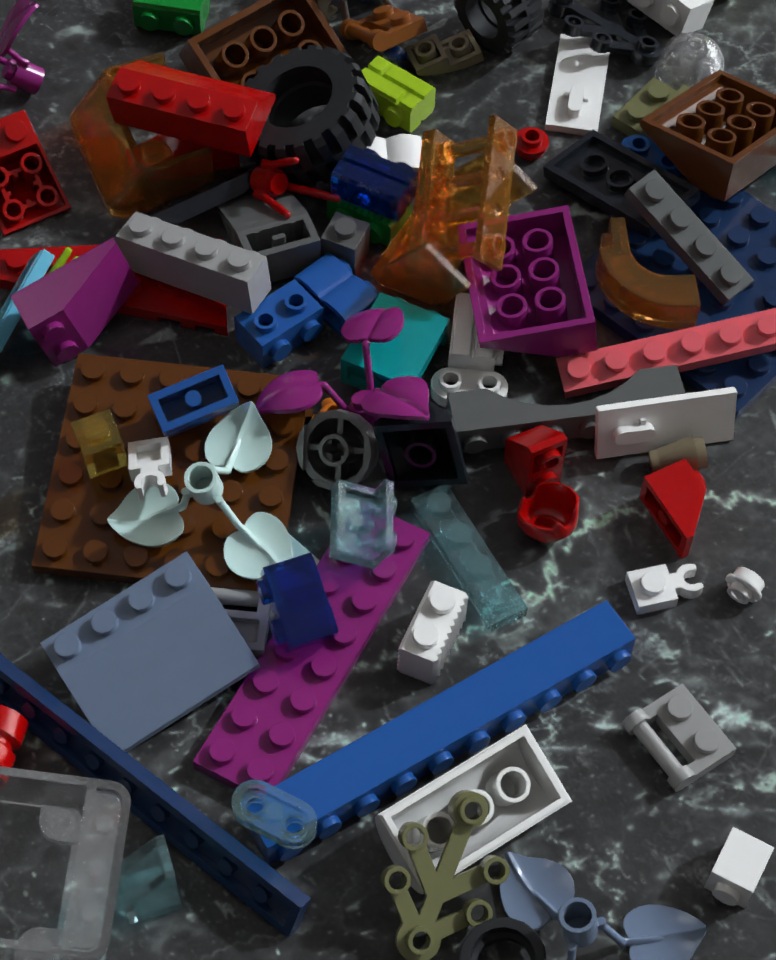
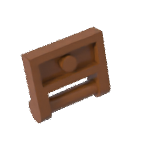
[339,5,428,52]

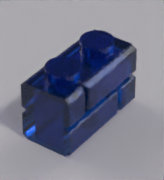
[331,145,418,222]

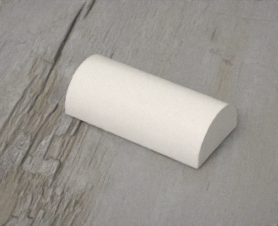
[375,724,572,894]

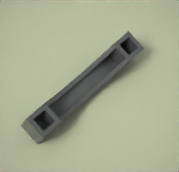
[446,365,685,454]

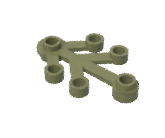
[380,790,510,960]

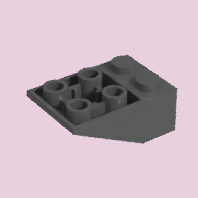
[216,190,321,283]

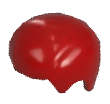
[517,482,580,544]

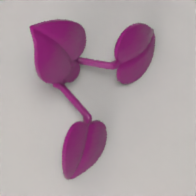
[0,0,45,95]
[256,307,430,428]

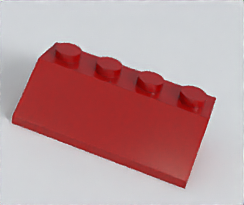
[106,60,276,157]

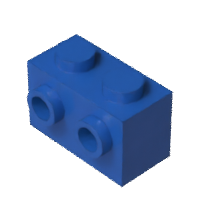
[234,279,323,369]

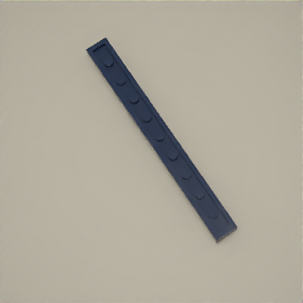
[0,653,311,937]

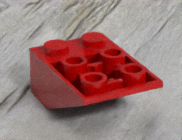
[0,109,71,236]

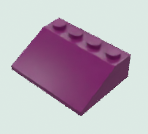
[457,205,598,357]

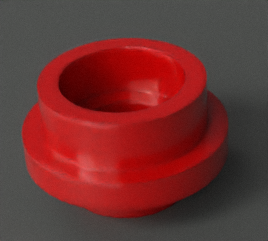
[513,127,549,161]

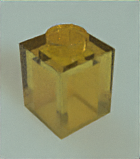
[71,409,128,479]

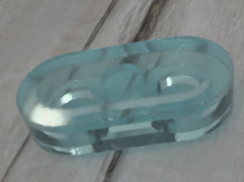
[232,779,317,849]

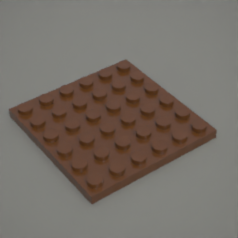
[31,353,307,600]

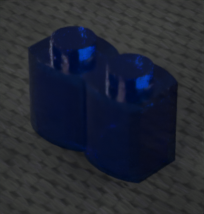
[256,552,339,653]

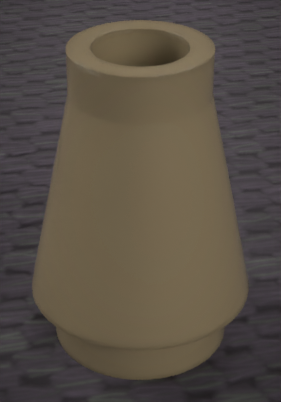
[648,435,708,473]

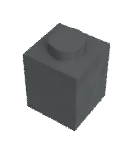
[321,212,370,276]

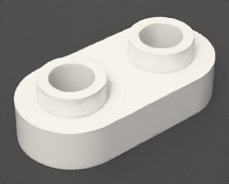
[430,367,508,407]

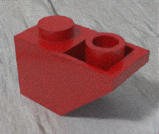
[503,425,568,496]

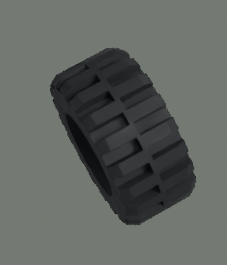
[244,45,380,187]

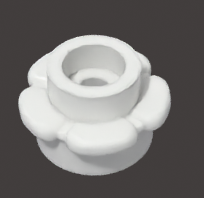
[725,567,765,604]

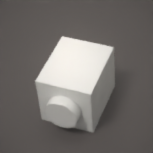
[704,827,774,908]

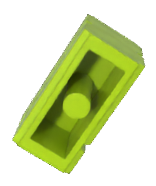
[362,55,436,133]

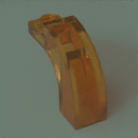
[595,217,701,329]

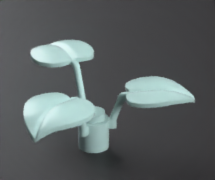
[107,401,293,580]

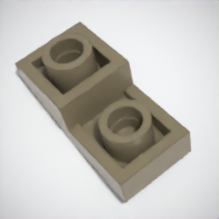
[404,29,484,76]

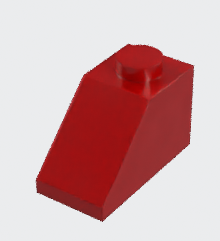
[639,458,707,559]

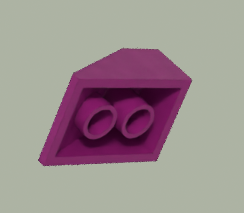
[10,238,139,367]

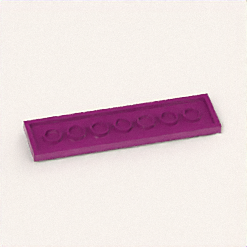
[193,500,430,798]

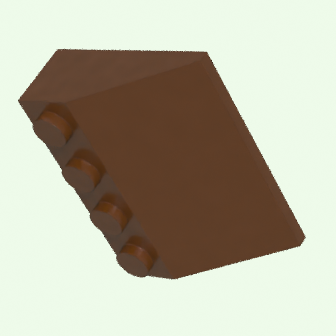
[178,0,350,86]
[640,69,776,202]

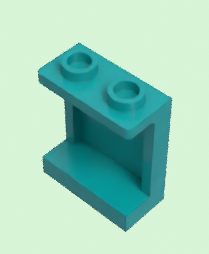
[340,292,450,390]

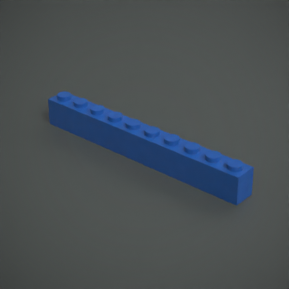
[241,600,636,865]

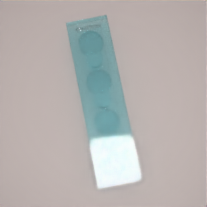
[411,485,528,632]

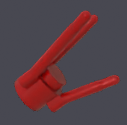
[250,157,340,218]

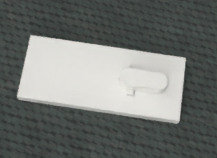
[544,34,610,136]
[594,387,737,459]

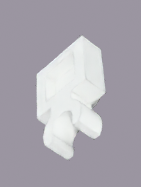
[128,436,172,500]
[625,564,704,615]

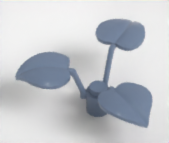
[500,852,706,960]

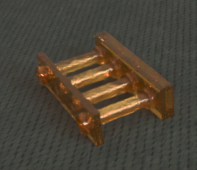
[406,114,518,283]

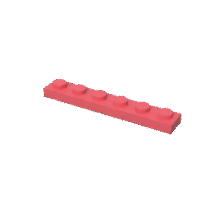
[556,308,776,399]

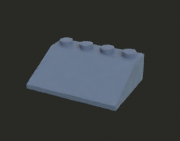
[40,551,260,752]

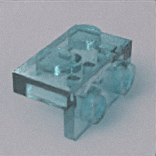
[330,479,397,569]

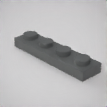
[624,169,754,306]

